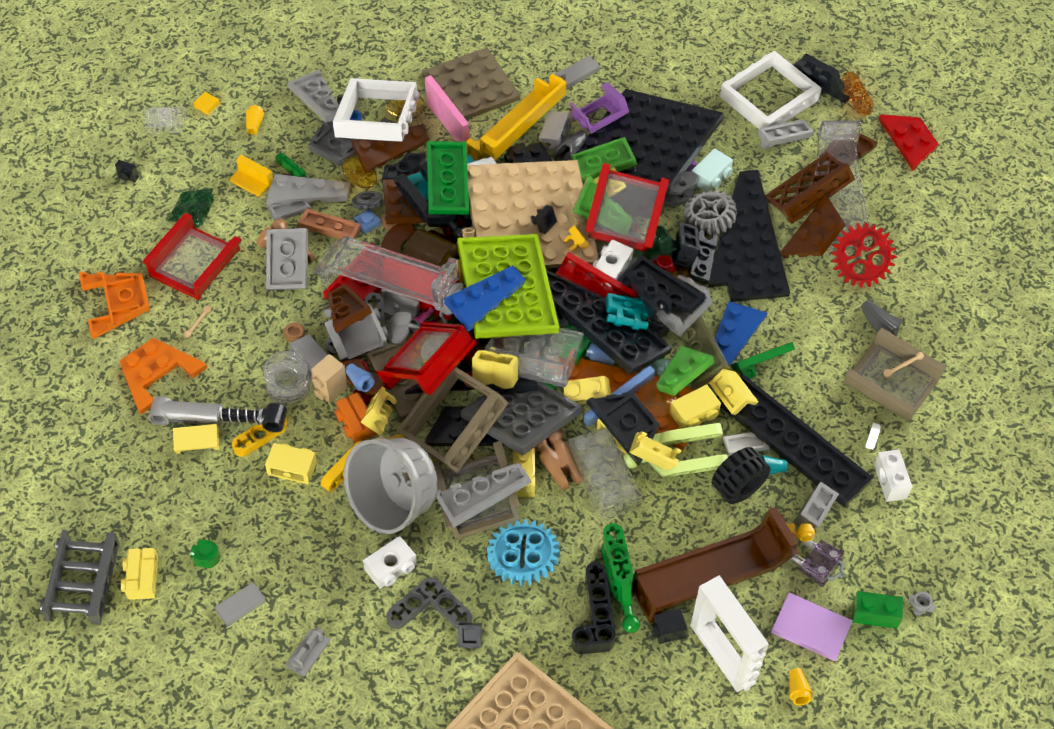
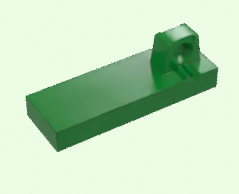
[731,342,795,379]

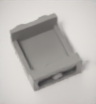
[650,275,713,336]
[324,304,390,361]

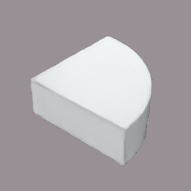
[865,422,881,450]

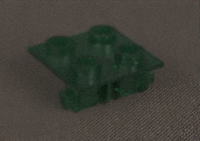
[168,188,214,227]
[634,226,677,260]

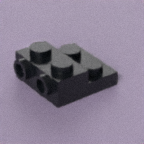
[504,142,552,163]

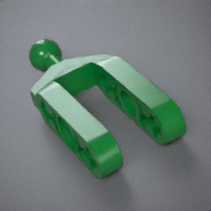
[601,523,640,633]

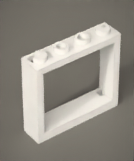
[720,51,822,129]
[333,78,420,142]
[690,576,769,692]

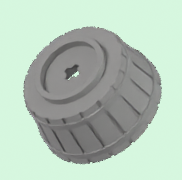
[344,438,437,534]

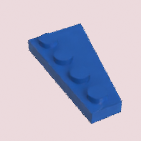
[715,301,768,367]

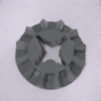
[352,191,383,210]

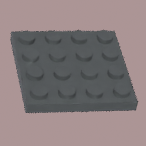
[461,370,582,456]

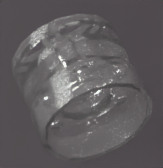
[263,351,310,406]

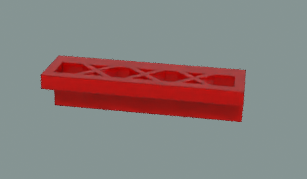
[556,252,637,298]

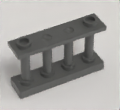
[40,530,120,625]

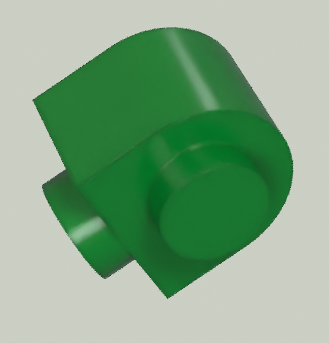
[190,539,220,568]

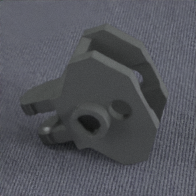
[663,171,698,206]

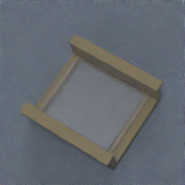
[843,327,947,423]
[433,441,520,539]

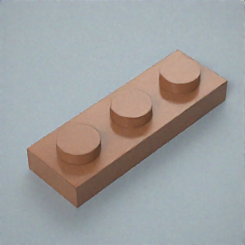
[298,208,361,243]

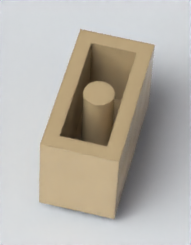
[311,354,348,403]

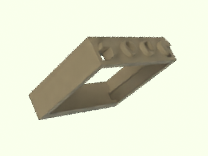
[397,367,508,473]

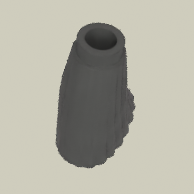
[553,130,588,161]
[861,300,902,336]

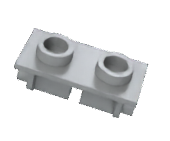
[285,627,330,677]

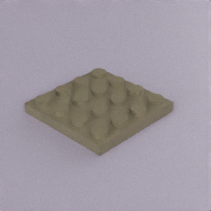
[422,47,520,120]

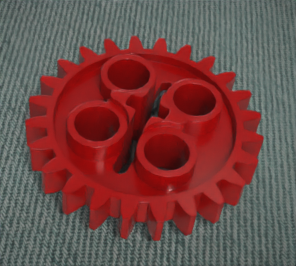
[830,222,897,288]

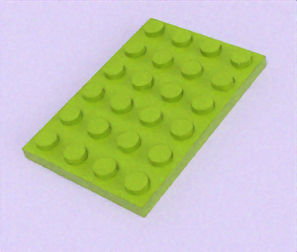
[457,234,560,339]

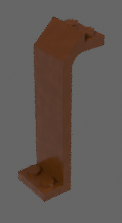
[631,507,799,623]

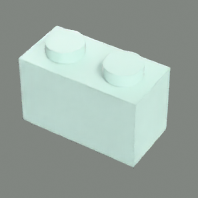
[692,148,733,192]

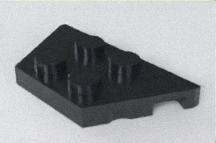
[793,53,850,104]
[586,392,660,466]
[425,406,506,446]

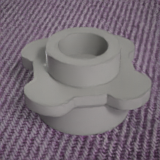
[908,592,935,616]

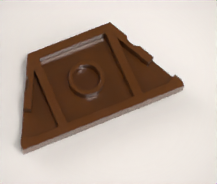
[780,195,846,258]

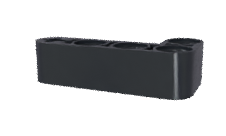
[571,562,616,654]

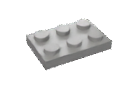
[266,228,308,290]

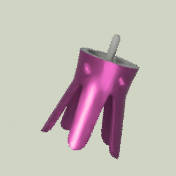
[410,309,439,333]

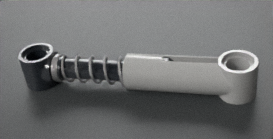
[148,396,287,433]

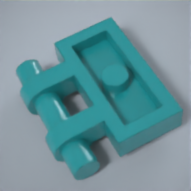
[606,293,648,330]

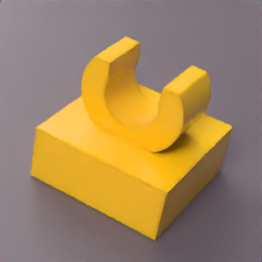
[564,225,590,252]

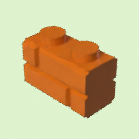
[334,392,377,444]

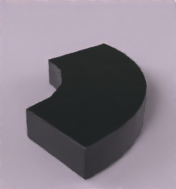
[382,152,426,183]

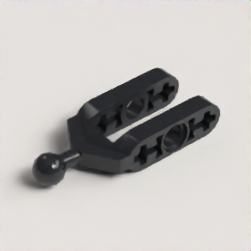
[394,160,464,241]

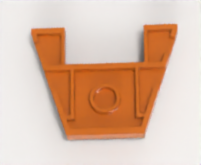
[79,272,150,339]
[119,338,207,415]

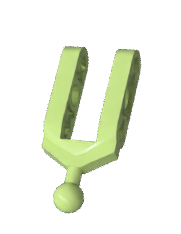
[623,423,728,477]

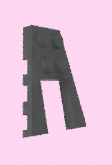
[309,94,395,166]

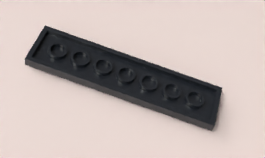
[716,374,873,508]

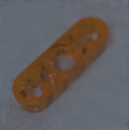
[841,72,874,116]

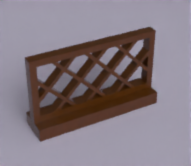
[765,152,855,224]

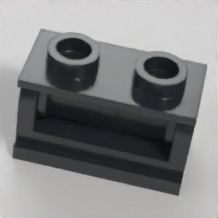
[671,222,700,269]

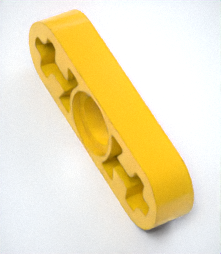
[232,418,288,457]
[321,440,362,492]

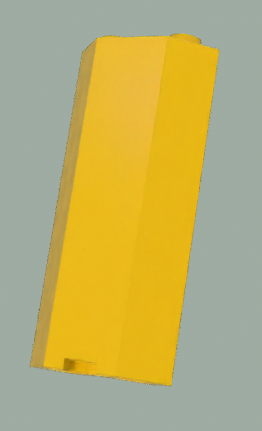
[466,74,566,161]

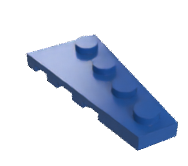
[444,266,525,332]

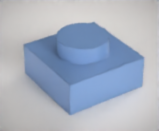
[354,209,381,234]

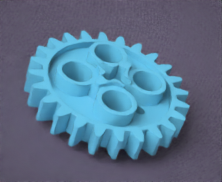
[487,519,560,586]

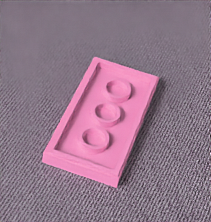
[425,75,469,142]

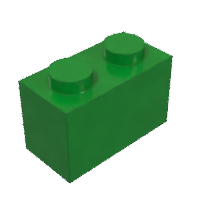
[852,591,903,629]

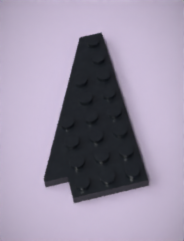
[708,170,790,302]
[546,270,672,375]

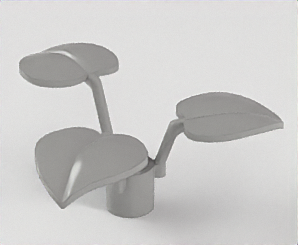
[386,283,464,361]

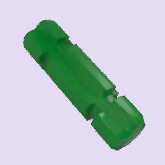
[275,152,306,177]

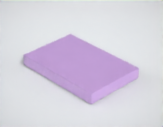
[771,593,853,661]

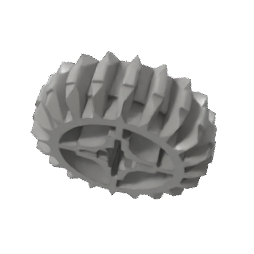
[684,189,737,237]

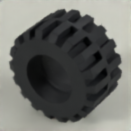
[711,447,771,504]

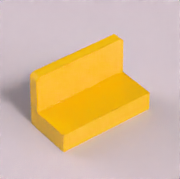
[230,155,273,197]

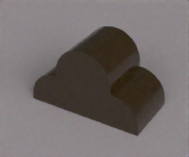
[403,228,460,276]

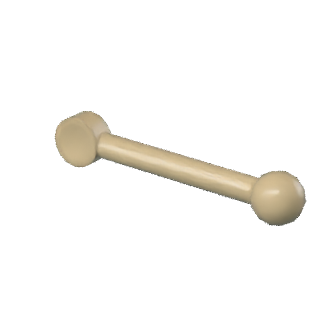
[183,306,211,338]
[883,352,924,378]

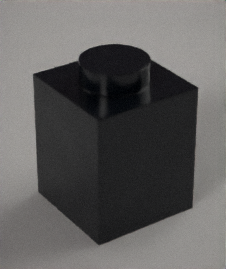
[650,608,687,644]

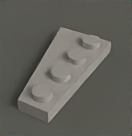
[288,70,339,123]
[266,174,351,206]
[435,462,531,527]

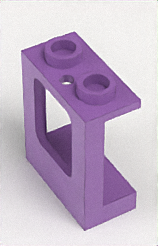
[569,82,629,134]

